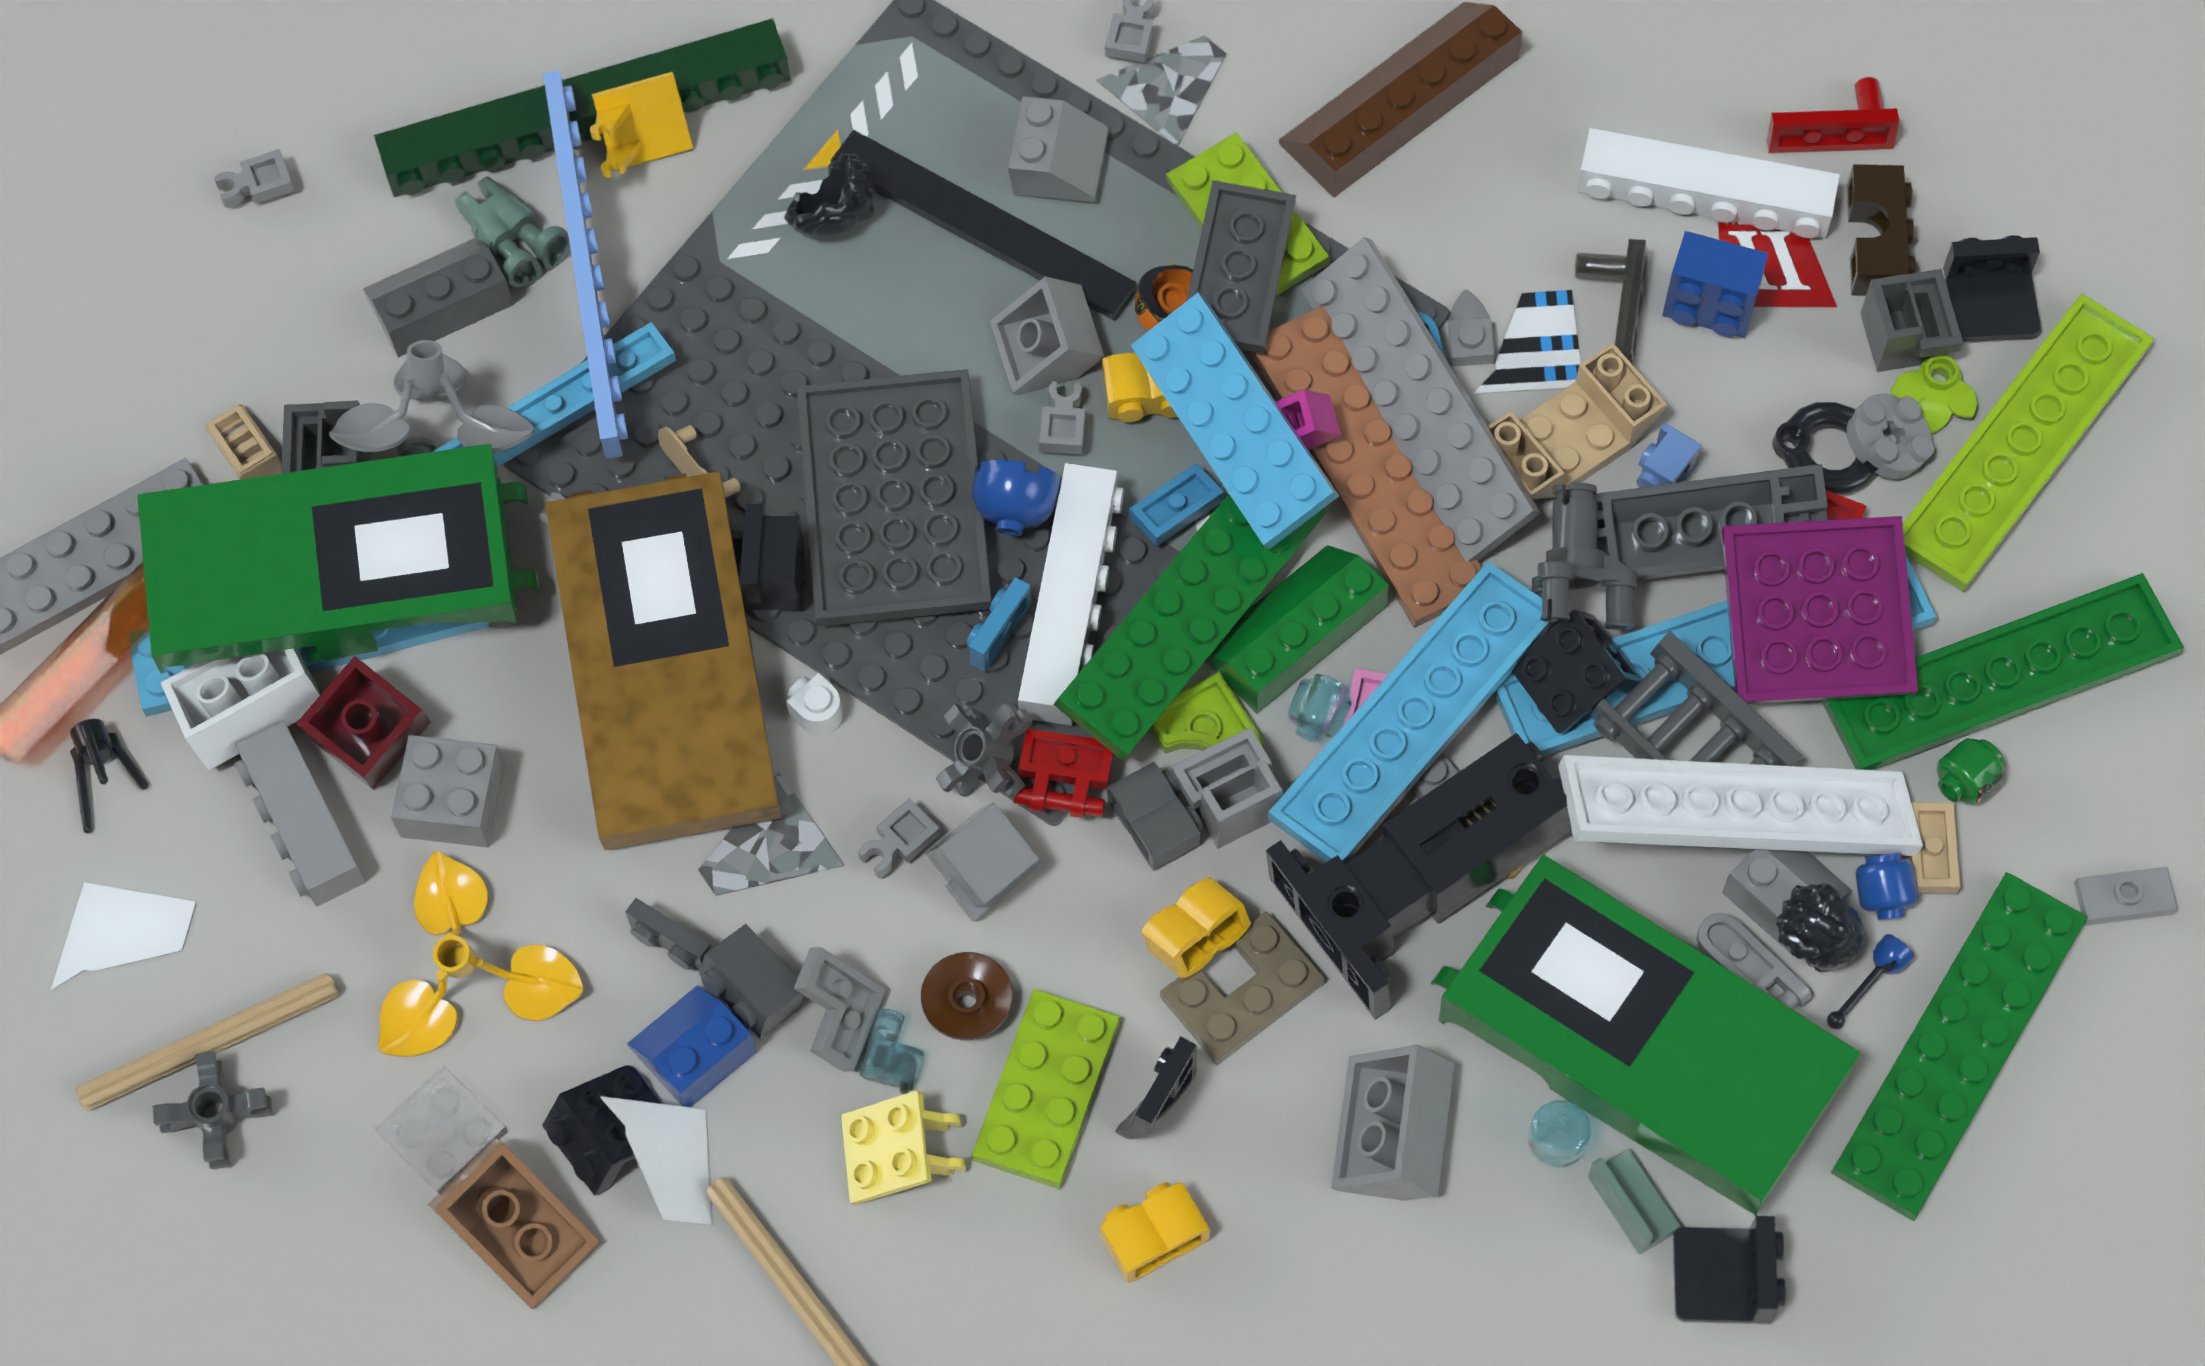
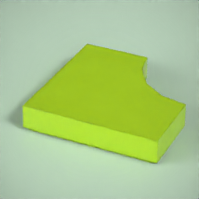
[1150,672,1264,754]

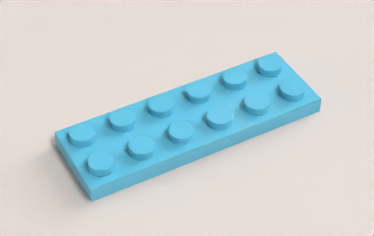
[1130,293,1339,549]

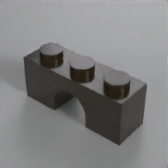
[1847,164,1916,296]

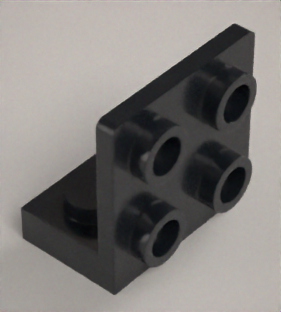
[1512,609,1642,734]

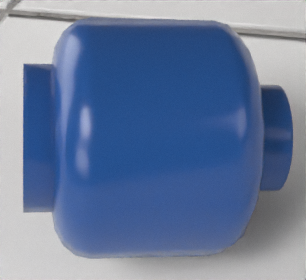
[1855,853,1918,920]

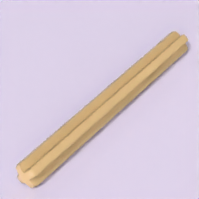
[76,973,338,1110]
[706,1177,869,1366]

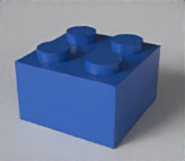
[1662,231,1769,339]

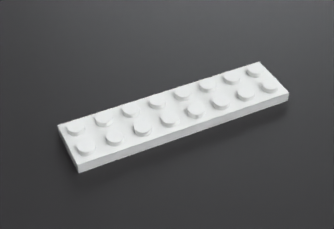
[1558,755,1923,856]

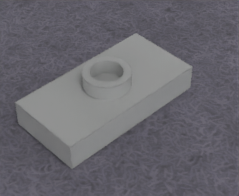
[2074,867,2177,926]

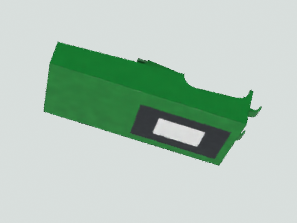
[137,444,540,674]
[1430,854,1861,1216]

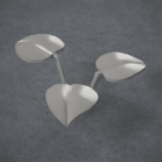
[329,340,534,453]

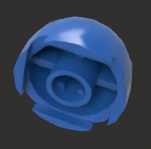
[972,460,1061,536]

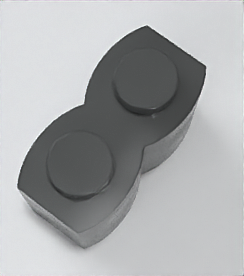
[1107,762,1203,871]

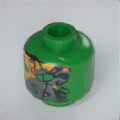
[1937,738,2005,805]

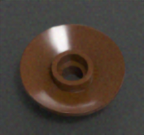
[921,952,1013,1041]

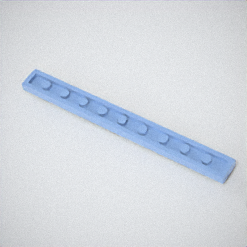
[543,71,628,459]

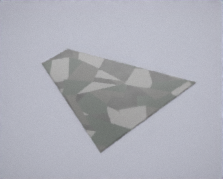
[1097,35,1227,146]
[698,772,844,896]

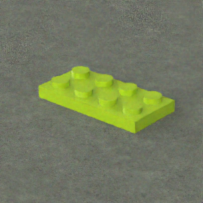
[1166,132,1330,296]
[971,988,1120,1190]

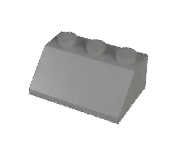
[1331,1044,1455,1201]

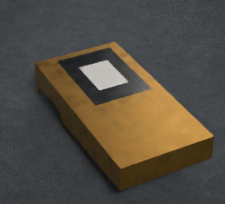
[545,471,782,851]

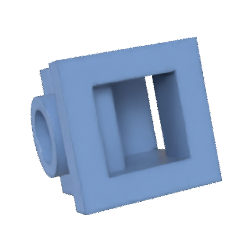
[1636,423,1701,488]

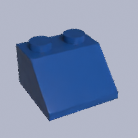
[627,985,757,1107]

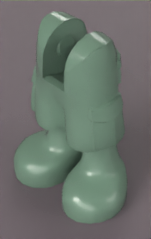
[455,176,570,288]

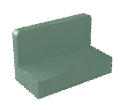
[1588,1149,1681,1255]

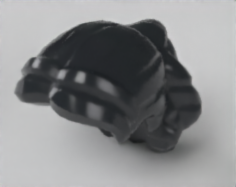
[784,153,875,238]
[1776,883,1864,972]

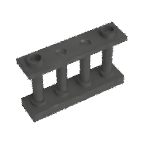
[1590,631,1802,766]

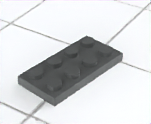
[1187,180,1296,354]

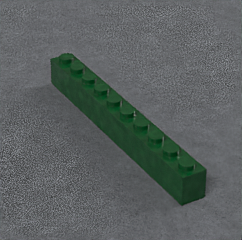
[374,18,791,197]

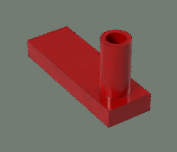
[1767,77,1900,153]

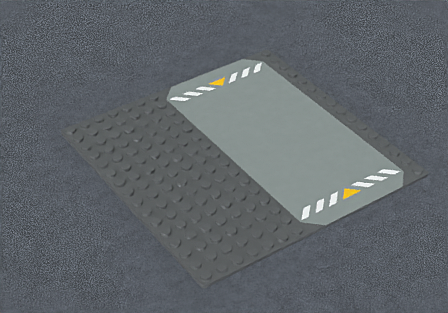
[503,0,1449,826]

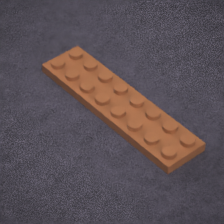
[1249,306,1482,628]

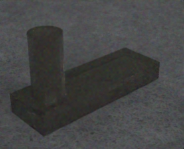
[1575,239,1648,366]

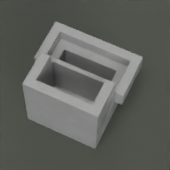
[1171,727,1283,849]
[925,802,1044,921]

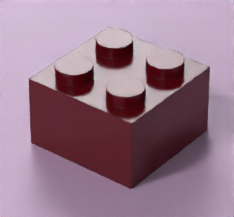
[296,656,431,790]

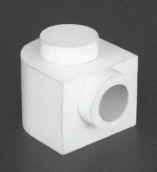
[786,673,843,736]

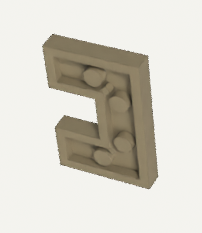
[1160,911,1325,1065]

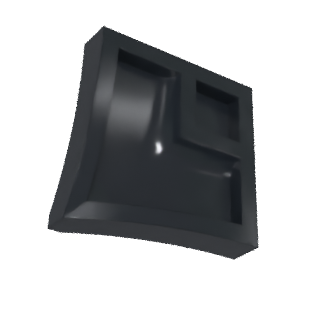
[1115,1036,1197,1139]

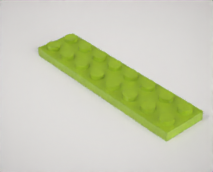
[1903,293,2155,592]

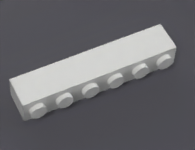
[1577,128,1840,239]
[1018,463,1124,726]

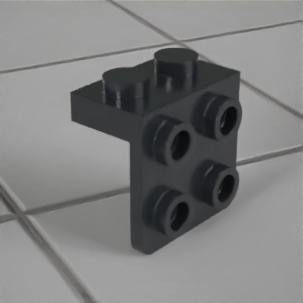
[1943,235,2041,341]
[542,1065,662,1196]
[1673,1216,1786,1324]

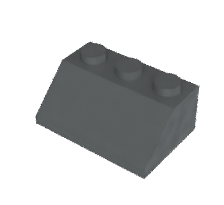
[363,238,514,358]

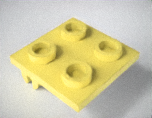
[841,1090,966,1205]

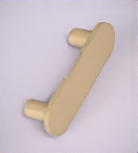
[658,425,741,498]

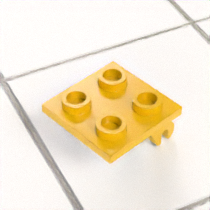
[590,72,693,178]

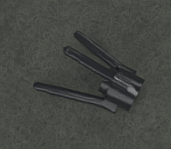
[70,718,148,834]

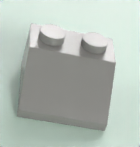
[1008,97,1109,203]
[990,276,1105,395]
[1722,849,1852,954]

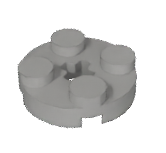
[1847,394,1934,479]

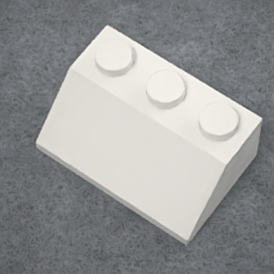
[161,648,321,771]

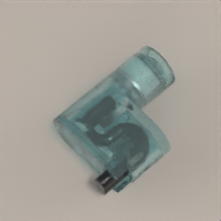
[860,1008,925,1094]

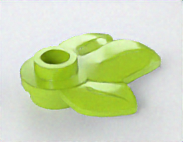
[1890,355,1977,434]

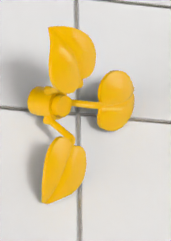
[378,851,584,1057]

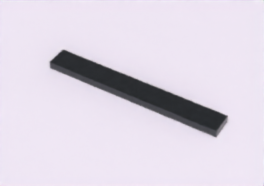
[830,129,1136,321]

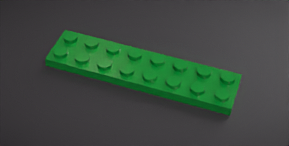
[1053,494,1327,761]
[1821,573,2184,770]
[1831,872,2088,1221]

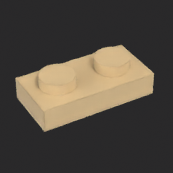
[1909,802,1960,894]

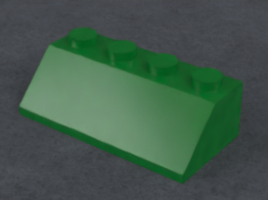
[1205,545,1389,714]

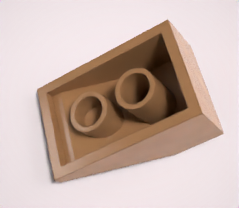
[428,1138,600,1309]

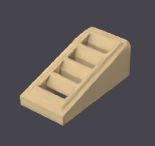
[204,403,282,479]

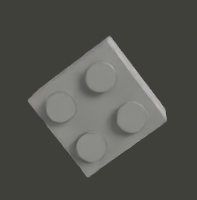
[391,735,505,848]

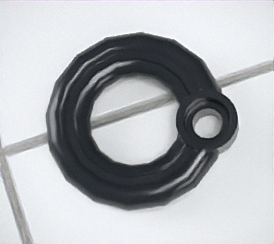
[1772,402,1879,494]

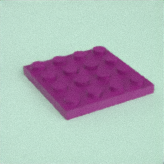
[1721,516,1918,704]

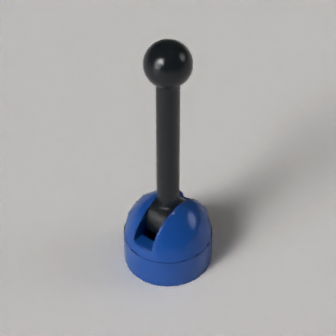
[1827,934,1914,1029]

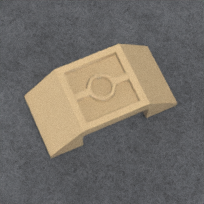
[1487,343,1667,500]

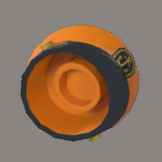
[1135,264,1193,331]

